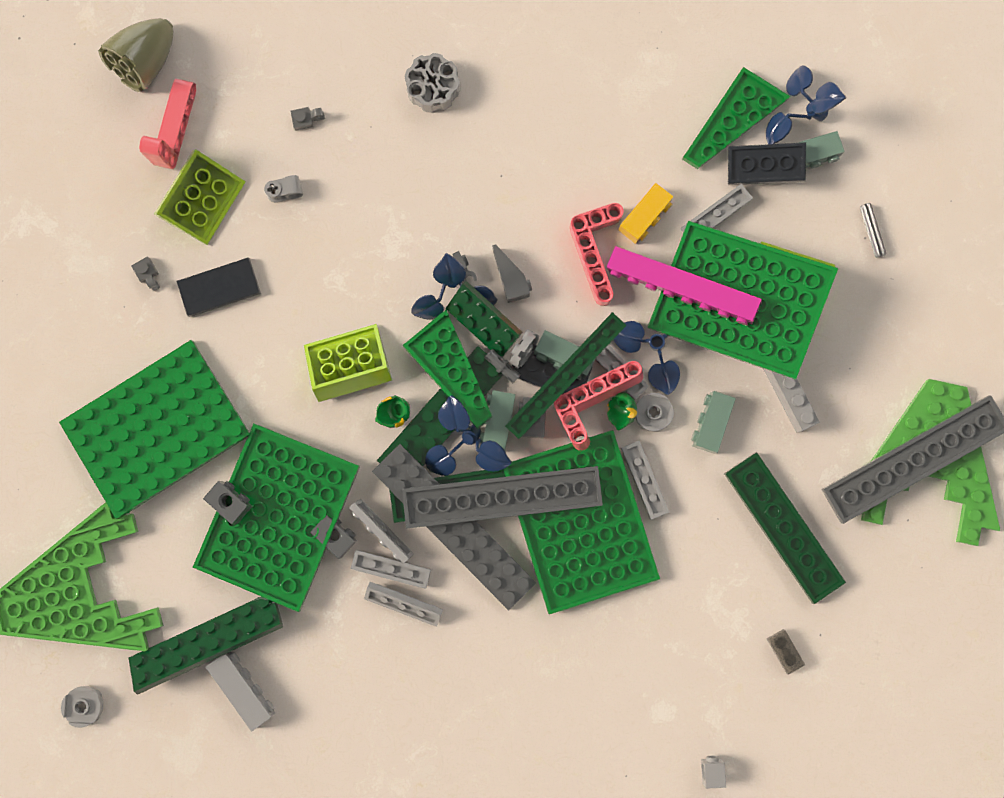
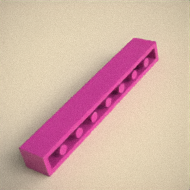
[607,246,762,325]

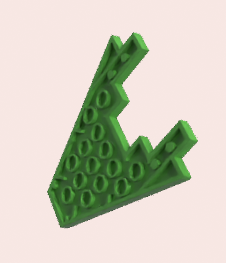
[861,379,1000,546]
[0,502,164,651]

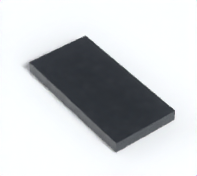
[728,142,806,185]
[176,257,261,317]
[512,340,593,401]

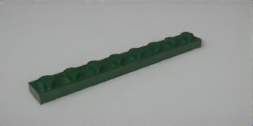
[505,312,627,439]

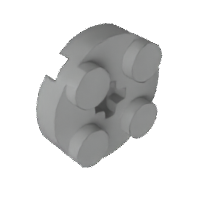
[510,330,539,368]
[636,393,674,432]
[61,686,103,728]

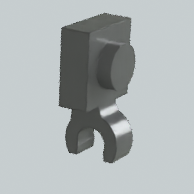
[290,107,325,131]
[452,251,477,283]
[131,256,160,291]

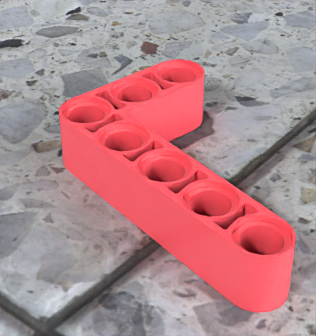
[139,78,196,170]
[570,203,624,306]
[554,361,644,451]

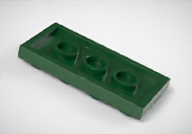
[445,281,523,358]

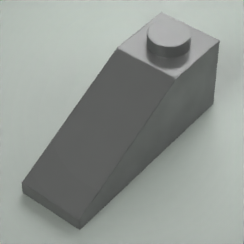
[492,244,532,303]

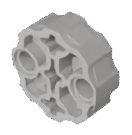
[405,53,460,113]

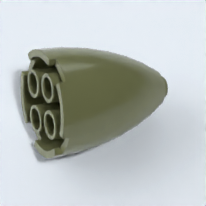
[98,18,174,92]

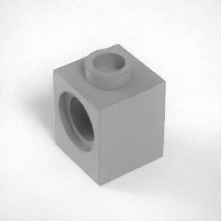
[701,755,726,789]

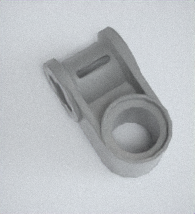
[264,175,303,203]

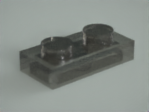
[767,629,805,675]

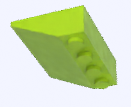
[154,149,246,245]
[304,324,392,402]

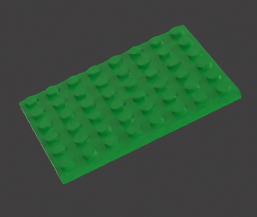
[647,221,838,380]
[59,340,250,519]
[192,423,360,612]
[503,430,660,615]

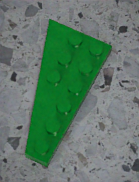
[682,67,791,169]
[403,310,492,430]

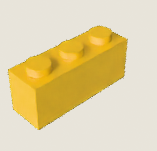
[618,183,673,244]

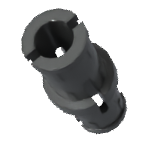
[485,349,521,384]

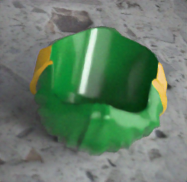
[607,392,637,431]
[375,395,410,428]

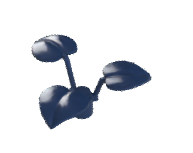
[766,65,846,144]
[411,253,498,320]
[613,321,680,395]
[425,395,512,476]

